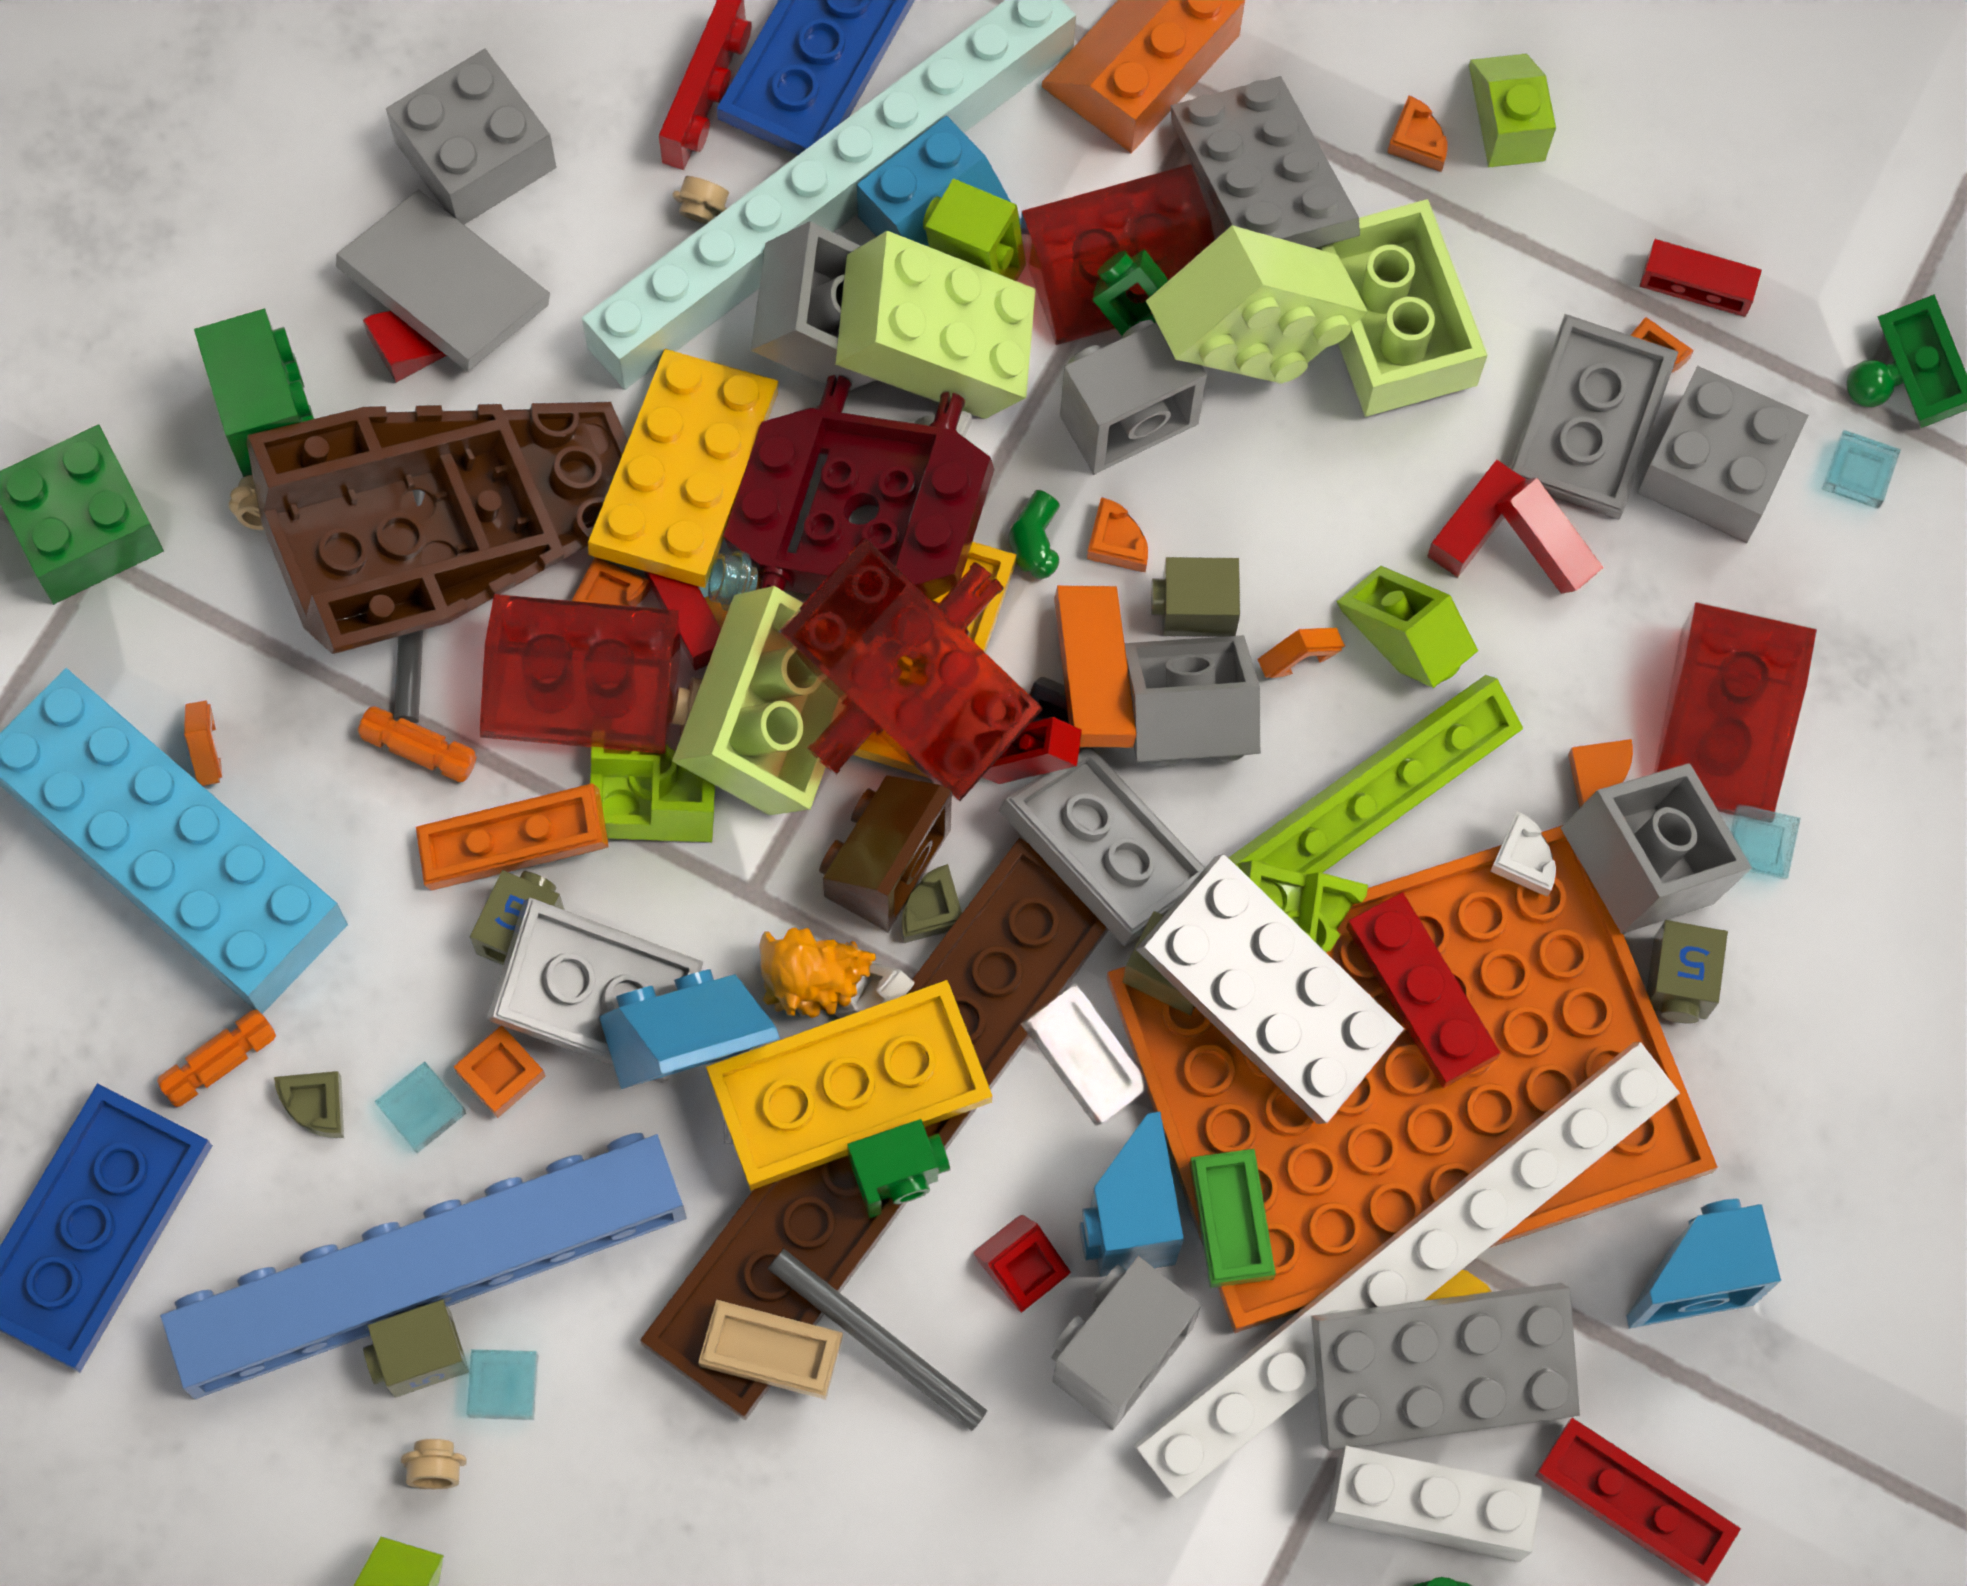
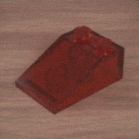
[1654,602,1817,823]

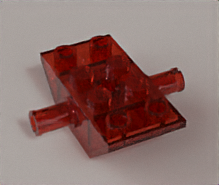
[778,538,1043,801]

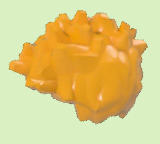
[759,927,876,1018]

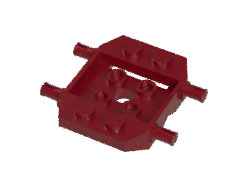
[723,375,995,637]

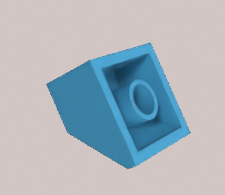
[857,115,1023,247]
[599,969,780,1089]
[1080,1112,1184,1277]
[1626,1199,1781,1329]

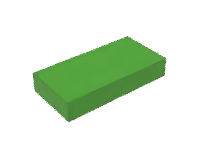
[1189,1149,1276,1288]

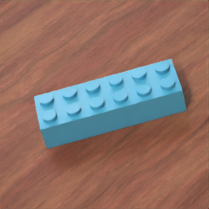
[0,668,348,1014]

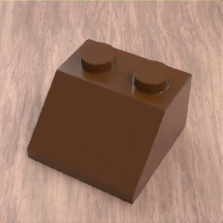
[819,775,952,933]

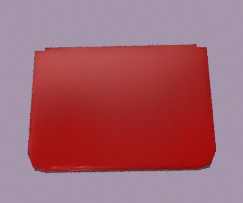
[363,311,447,382]
[974,1215,1071,1313]

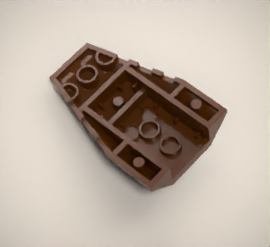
[246,402,628,654]

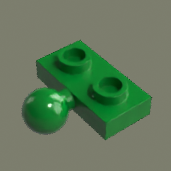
[1846,294,1967,428]

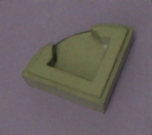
[902,864,962,943]
[274,1071,344,1138]

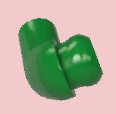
[1008,490,1060,580]

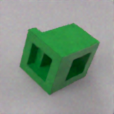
[1092,249,1169,336]
[847,1119,951,1218]

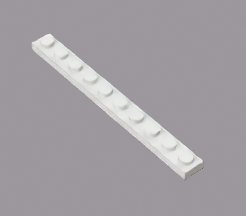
[1133,1042,1680,1500]

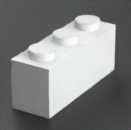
[1327,1446,1542,1562]

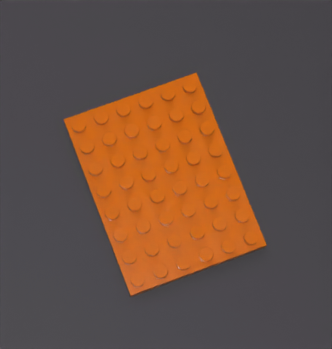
[1106,825,1718,1334]

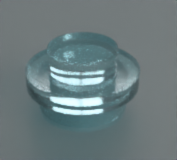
[708,550,758,611]

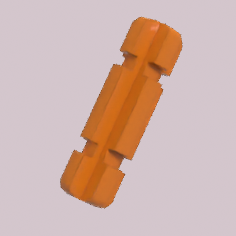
[358,706,477,782]
[157,1009,276,1107]

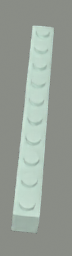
[582,0,1076,390]

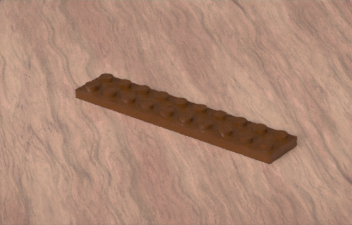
[640,837,1109,1421]

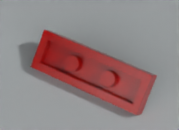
[659,0,752,170]
[1346,892,1501,1088]
[1534,1417,1741,1586]

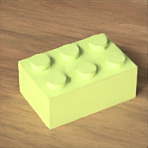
[1315,199,1488,417]
[1146,225,1368,384]
[835,231,1036,419]
[672,586,870,815]

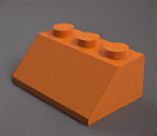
[1042,0,1245,154]

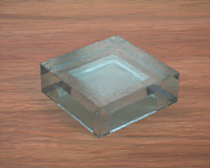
[1822,430,1901,509]
[1731,804,1801,880]
[375,1061,467,1153]
[467,1349,538,1420]

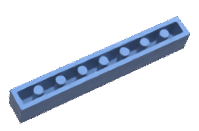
[160,1133,687,1400]

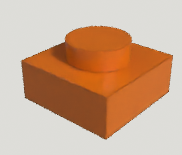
[453,1026,546,1118]

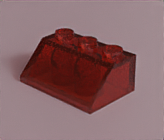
[1021,164,1215,345]
[480,594,681,754]

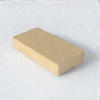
[698,1300,843,1400]

